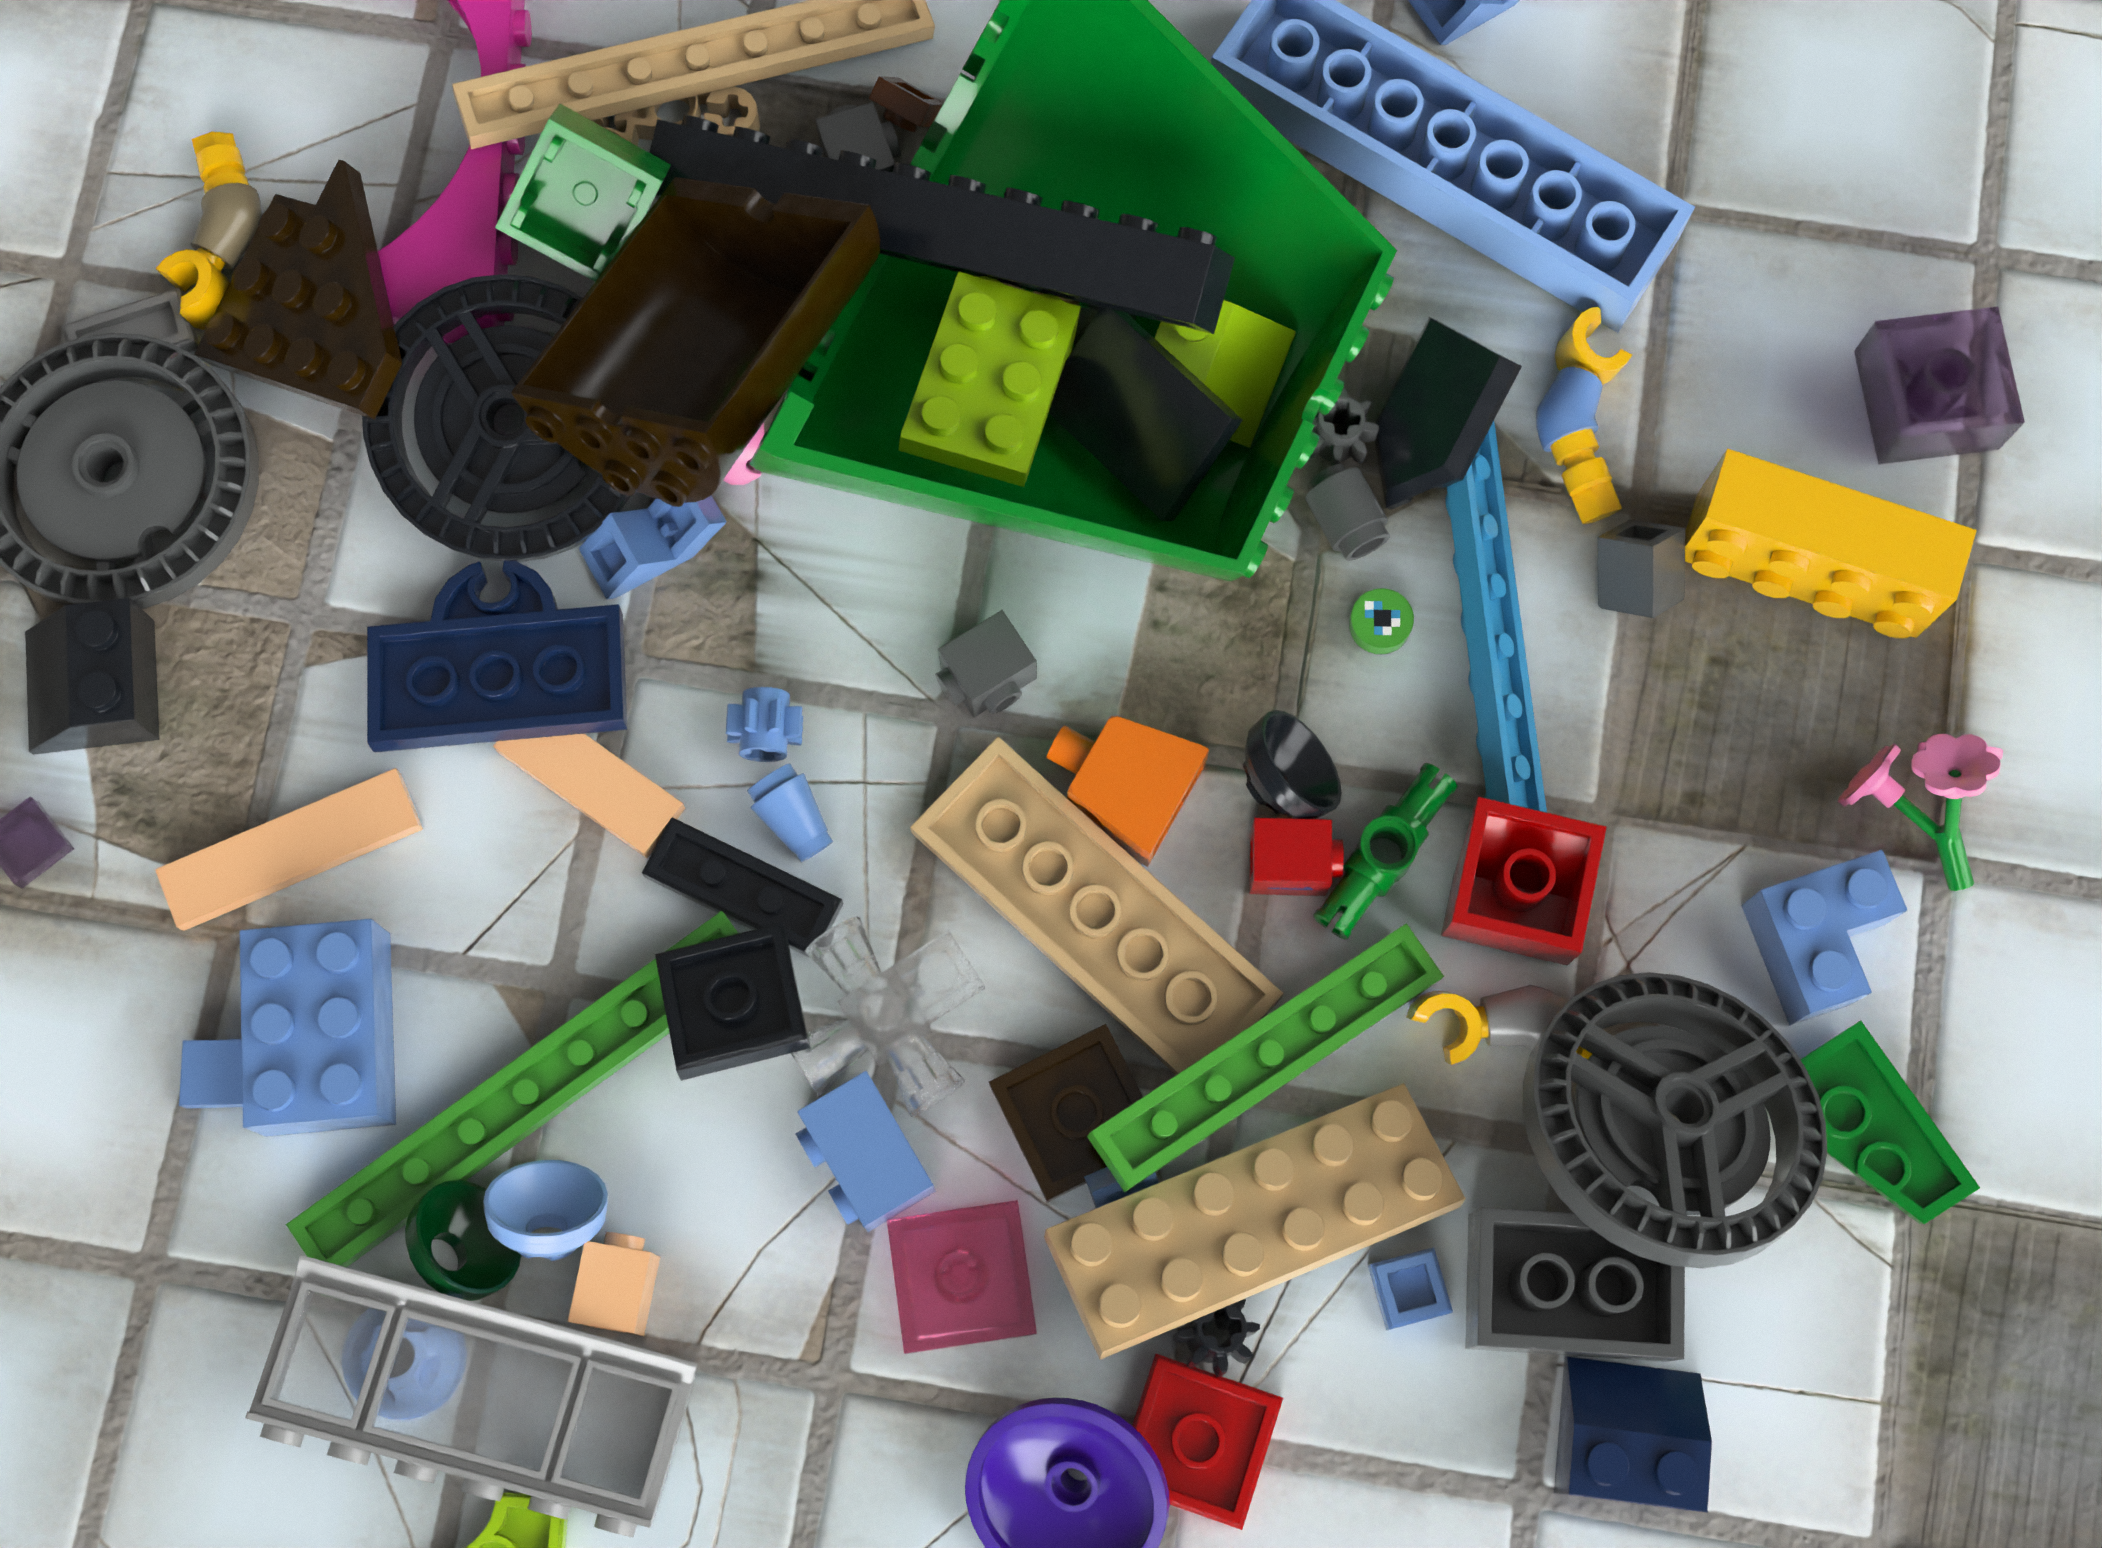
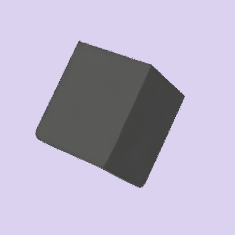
[1598,519,1685,618]

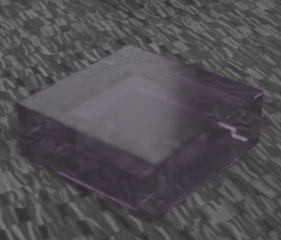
[0,796,75,889]

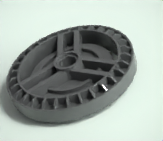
[0,333,259,609]
[1522,972,1827,1268]

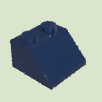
[1554,1356,1712,1513]

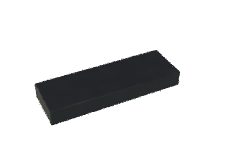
[642,817,844,960]

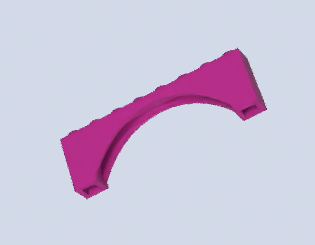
[378,0,532,343]

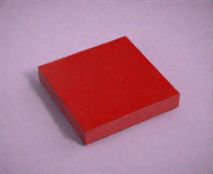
[1132,1353,1283,1530]

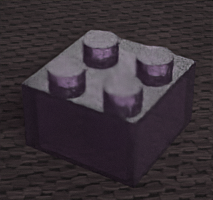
[1854,306,2025,464]

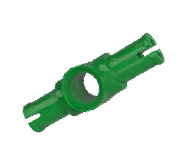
[1313,763,1458,940]

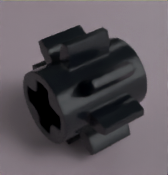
[1173,1299,1260,1377]

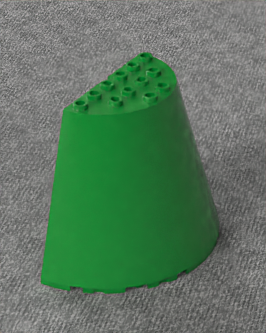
[749,0,1397,581]

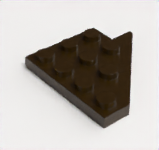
[194,160,402,420]

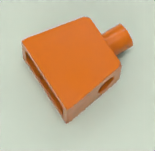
[1046,716,1209,867]

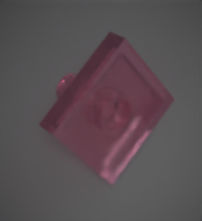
[887,1200,1037,1355]

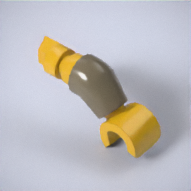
[156,131,262,330]

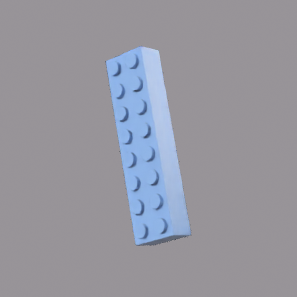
[1211,0,1695,333]

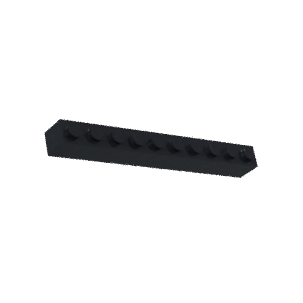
[649,115,1235,334]

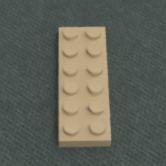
[910,737,1284,1075]
[1044,1083,1466,1360]

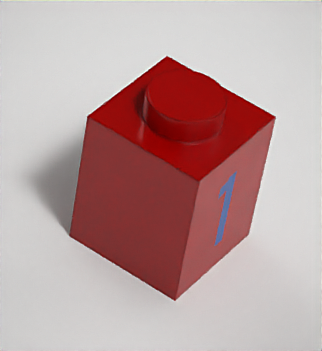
[1249,818,1344,896]

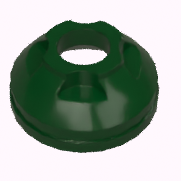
[405,1180,521,1301]

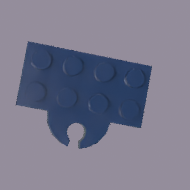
[367,560,628,752]

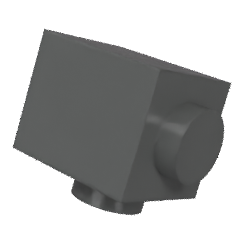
[815,102,901,172]
[935,610,1037,717]

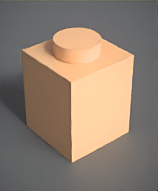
[568,1232,660,1336]

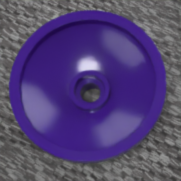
[965,1397,1170,1548]

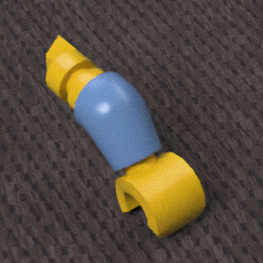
[1536,307,1632,524]

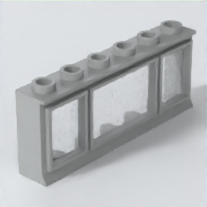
[245,1255,699,1537]

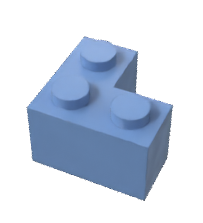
[1741,850,1908,1026]

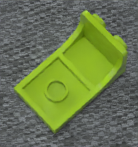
[898,271,1081,487]

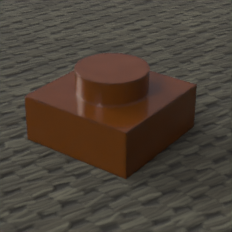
[869,76,943,132]

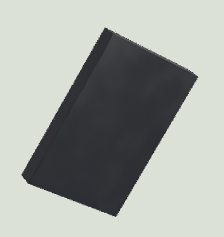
[1048,307,1243,521]

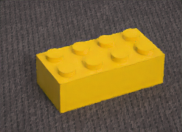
[1685,448,1977,638]

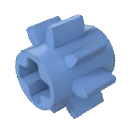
[725,687,803,762]

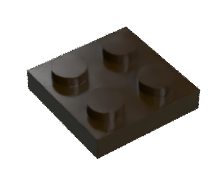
[989,1024,1143,1203]

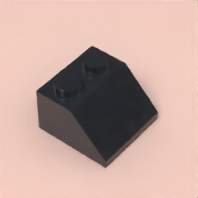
[25,598,159,755]

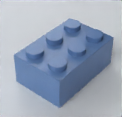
[240,919,396,1137]

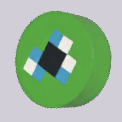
[1349,588,1414,655]

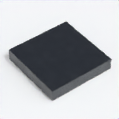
[655,923,811,1081]

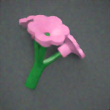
[1838,734,2003,891]

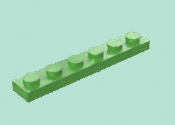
[1087,923,1444,1193]

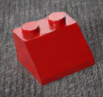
[1441,797,1607,966]

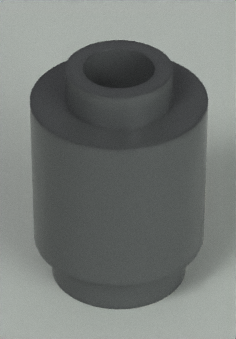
[1305,464,1390,561]

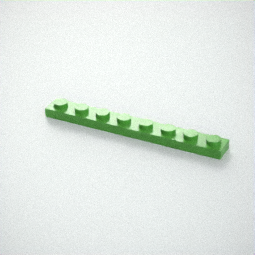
[286,911,739,1267]

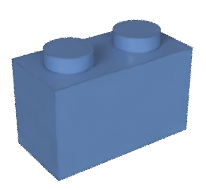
[795,1071,936,1232]

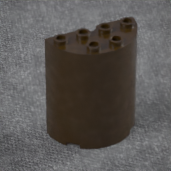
[511,177,880,507]

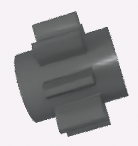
[1309,388,1379,466]

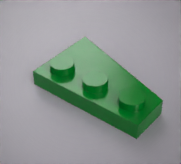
[1764,1020,1980,1224]

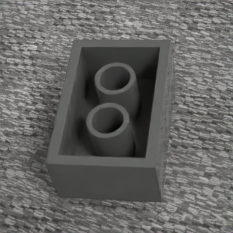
[1465,1207,1685,1362]

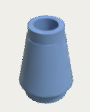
[747,763,833,863]

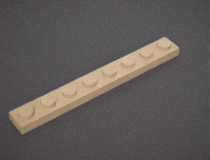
[452,0,935,149]

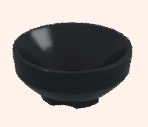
[1243,710,1342,819]

